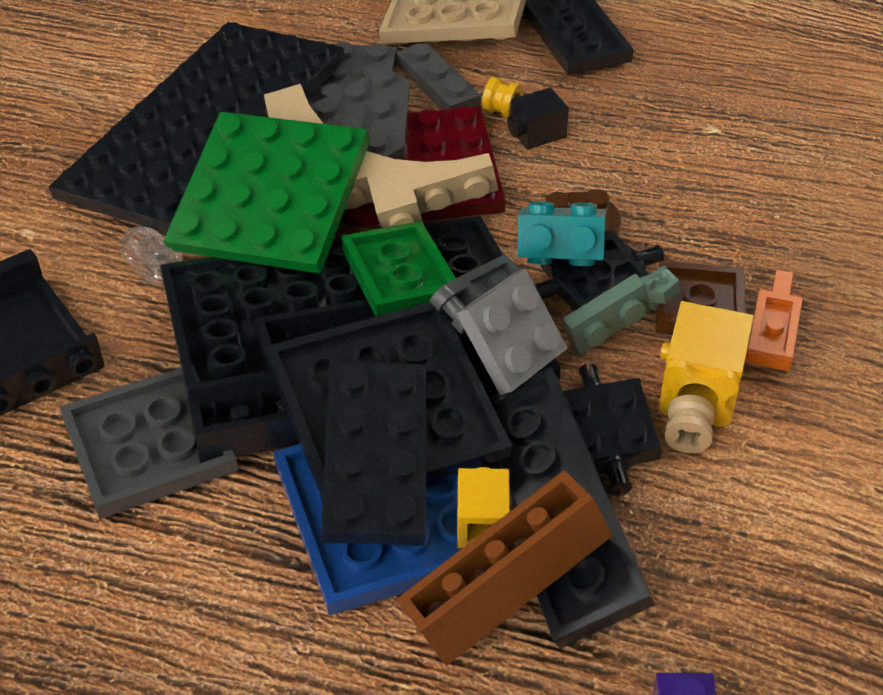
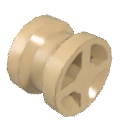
[665,395,715,453]

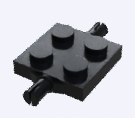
[535,232,664,311]
[564,363,661,495]

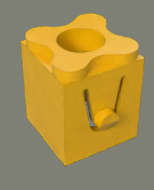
[658,301,754,427]

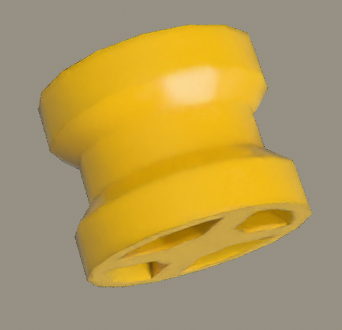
[482,76,523,119]

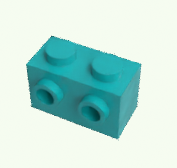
[517,201,606,266]

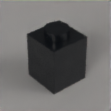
[507,87,569,150]

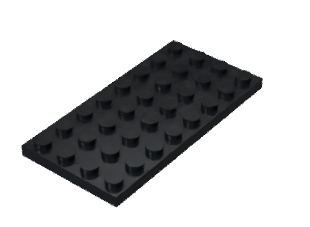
[48,22,346,233]

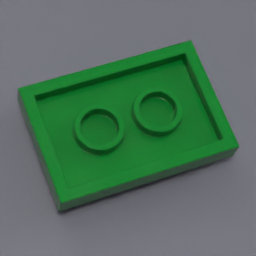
[341,221,460,317]

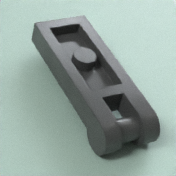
[429,254,535,335]

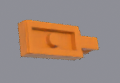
[745,270,803,371]

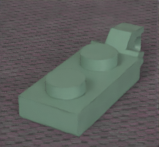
[563,266,681,356]

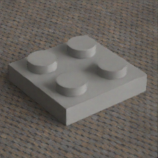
[456,269,568,395]

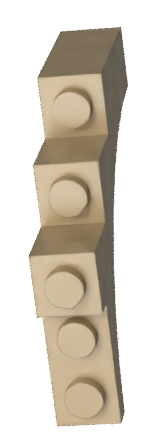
[264,84,498,228]

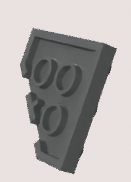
[311,66,410,160]

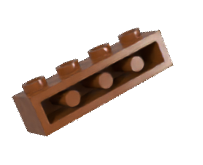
[397,470,613,666]

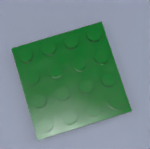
[163,112,371,274]

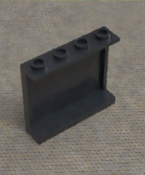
[0,248,105,416]

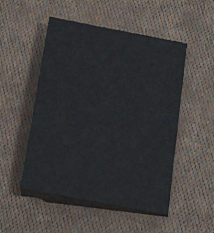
[160,215,561,463]

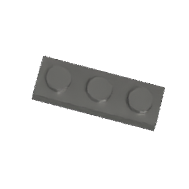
[396,42,481,110]

